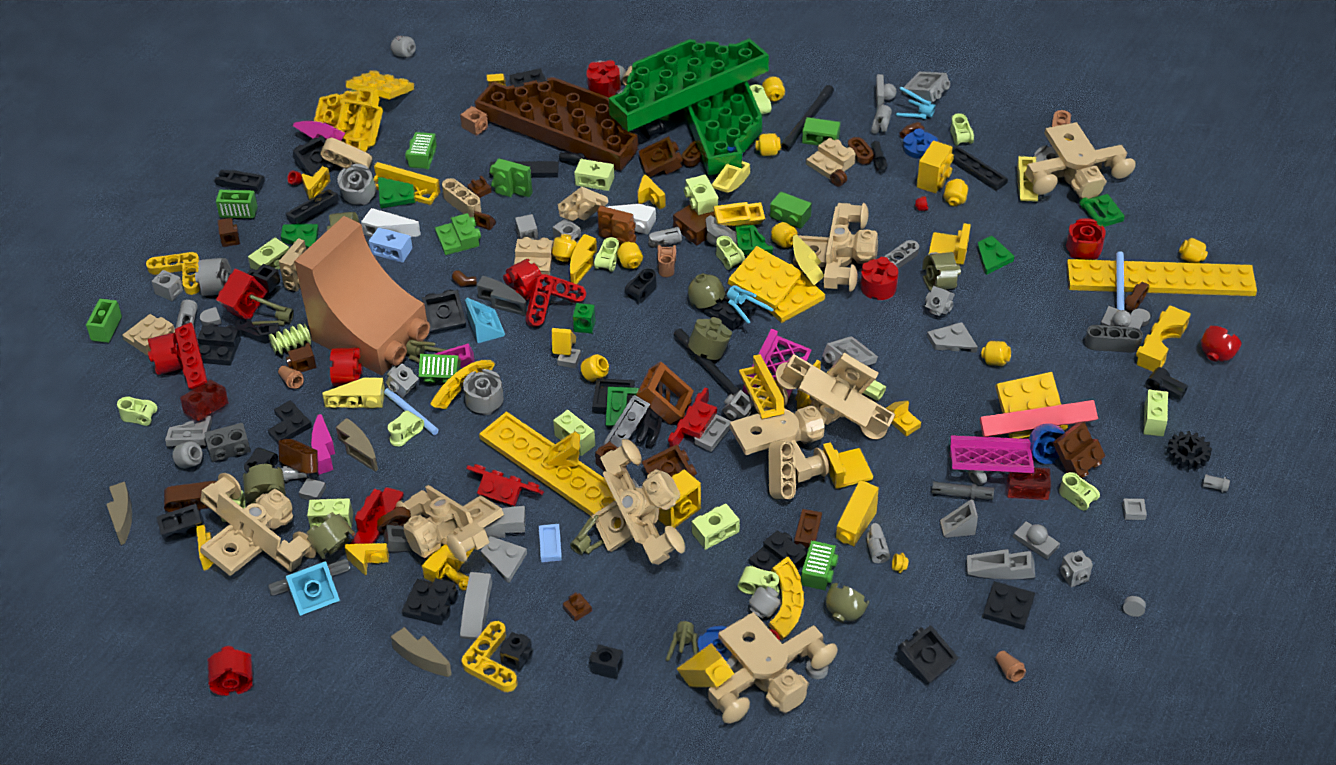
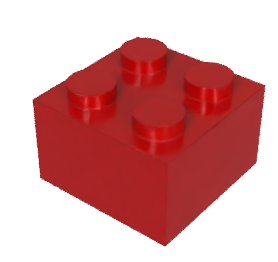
[216,268,267,321]

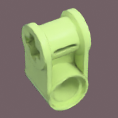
[750,84,771,114]
[950,114,974,145]
[716,236,745,270]
[594,237,619,272]
[117,397,158,426]
[388,411,424,447]
[1059,473,1100,511]
[738,566,780,596]

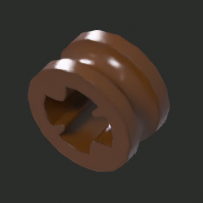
[830,169,847,187]

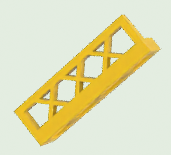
[374,162,440,205]
[739,354,784,419]

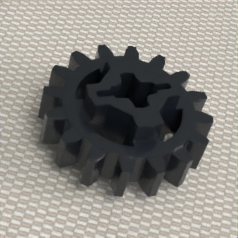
[1166,431,1212,470]

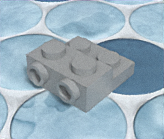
[903,72,950,102]
[822,336,878,366]

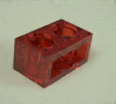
[180,379,229,421]
[1007,468,1051,500]

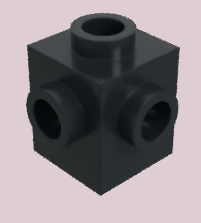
[499,632,533,671]

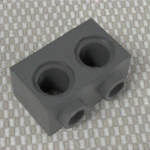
[204,422,251,462]

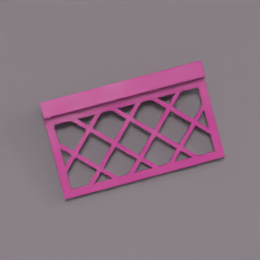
[742,329,812,399]
[949,435,1034,473]

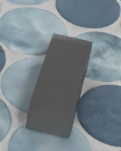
[1085,325,1143,353]

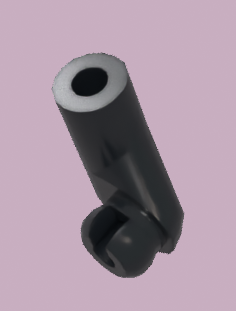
[559,152,585,165]

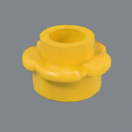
[892,553,908,573]

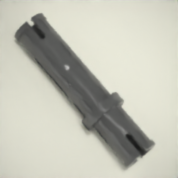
[932,481,994,500]

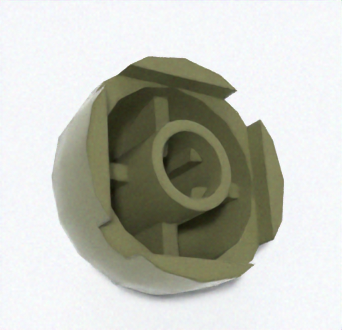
[687,273,725,308]
[826,583,869,623]

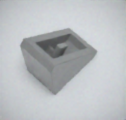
[940,500,978,538]

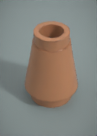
[278,366,304,389]
[995,651,1026,682]

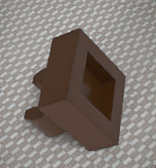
[467,176,492,198]
[562,593,592,622]

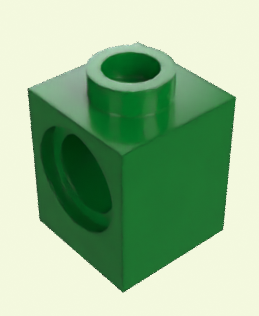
[573,303,596,334]

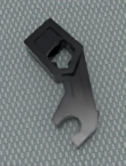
[236,318,280,344]

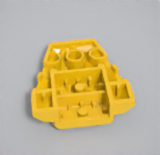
[314,87,383,152]

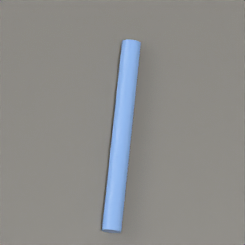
[1116,252,1125,310]
[384,388,439,435]

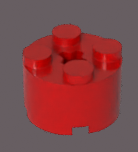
[586,60,621,97]
[1066,218,1106,260]
[861,257,899,300]
[503,259,544,300]
[148,333,184,375]
[330,348,363,386]
[207,646,253,696]

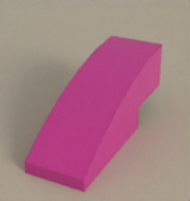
[293,121,345,141]
[311,414,335,475]

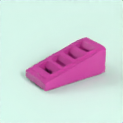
[435,343,475,368]

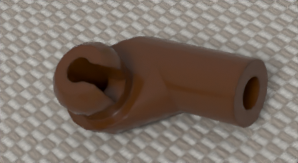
[899,122,924,139]
[452,270,477,287]

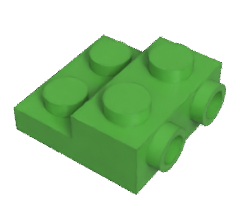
[490,158,533,197]
[435,213,481,255]

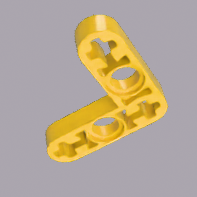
[146,252,201,295]
[462,621,517,692]

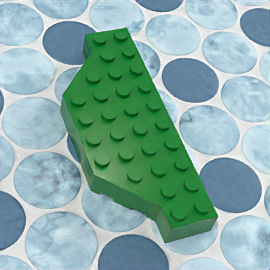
[609,38,769,132]
[683,81,762,175]

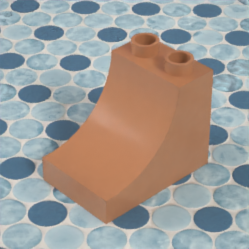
[294,216,430,375]

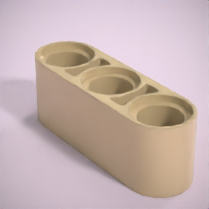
[321,138,372,169]
[442,178,482,217]
[769,441,796,499]

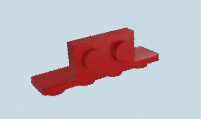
[175,322,208,389]
[668,387,717,447]
[466,464,544,506]
[350,487,404,544]

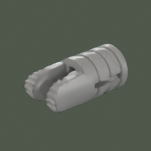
[871,105,892,134]
[648,227,682,247]
[175,300,198,329]
[866,523,890,563]

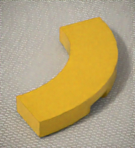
[430,360,495,409]
[768,557,804,640]

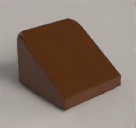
[474,211,496,230]

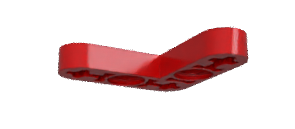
[526,274,586,327]

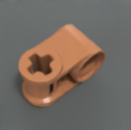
[658,245,676,277]

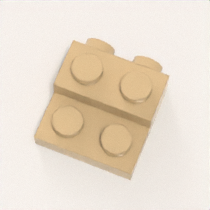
[806,138,855,179]
[558,187,608,221]
[514,237,553,275]
[279,238,307,292]
[122,314,175,356]

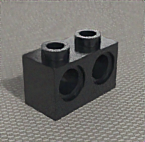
[156,504,205,542]

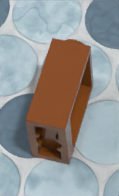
[636,362,694,424]

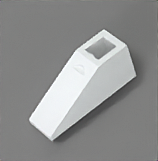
[607,204,656,235]
[361,208,420,237]

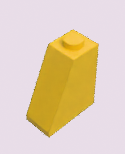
[836,480,879,546]
[677,643,734,687]

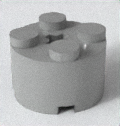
[337,164,376,205]
[195,258,232,296]
[463,369,504,415]

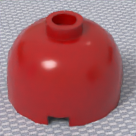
[1201,326,1242,362]

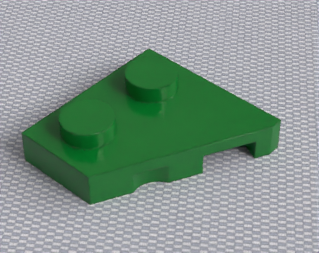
[378,177,416,208]
[281,224,319,248]
[735,225,773,255]
[977,235,1015,275]

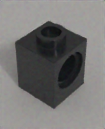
[589,644,624,680]

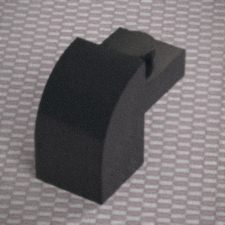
[247,264,280,297]

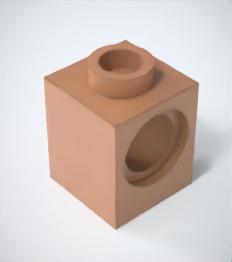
[460,106,488,136]

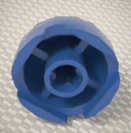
[1029,423,1065,464]

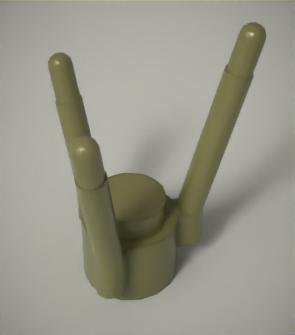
[250,295,294,326]
[406,340,447,363]
[570,515,604,555]
[666,621,698,661]

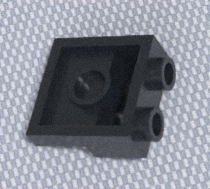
[293,136,339,177]
[421,289,466,333]
[704,289,757,331]
[197,323,241,366]
[749,530,807,586]
[401,578,458,626]
[895,625,959,686]

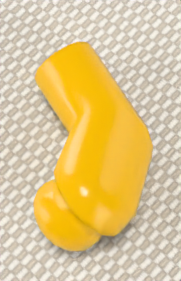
[442,565,469,590]

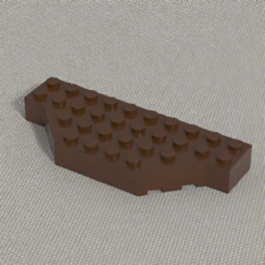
[475,77,638,171]

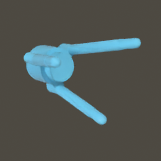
[896,87,936,120]
[727,285,773,324]

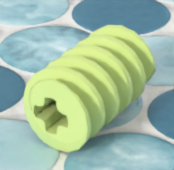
[269,323,311,355]

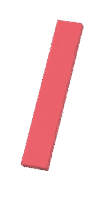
[979,400,1098,437]

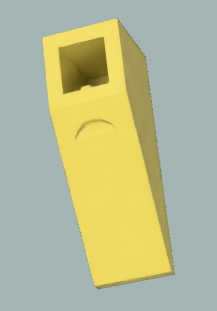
[322,378,385,408]

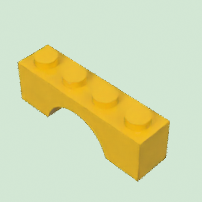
[1136,305,1191,372]

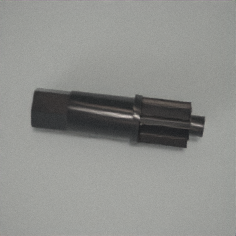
[871,141,887,173]

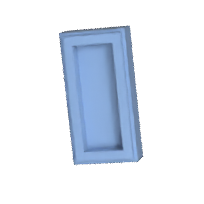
[539,524,562,562]

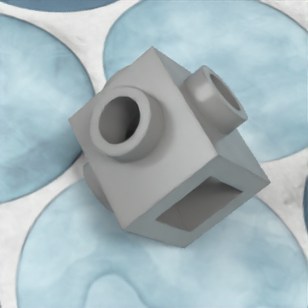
[925,286,955,316]
[386,364,419,398]
[722,390,754,421]
[1060,550,1093,587]

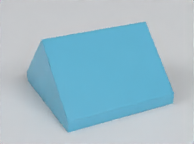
[465,298,505,343]
[286,561,340,615]

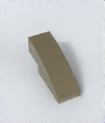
[336,418,378,472]
[106,482,133,545]
[391,627,452,677]

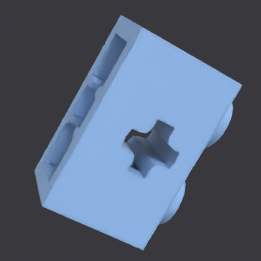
[369,227,412,262]

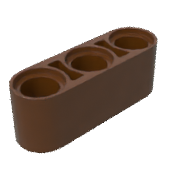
[278,439,318,473]
[164,481,217,512]

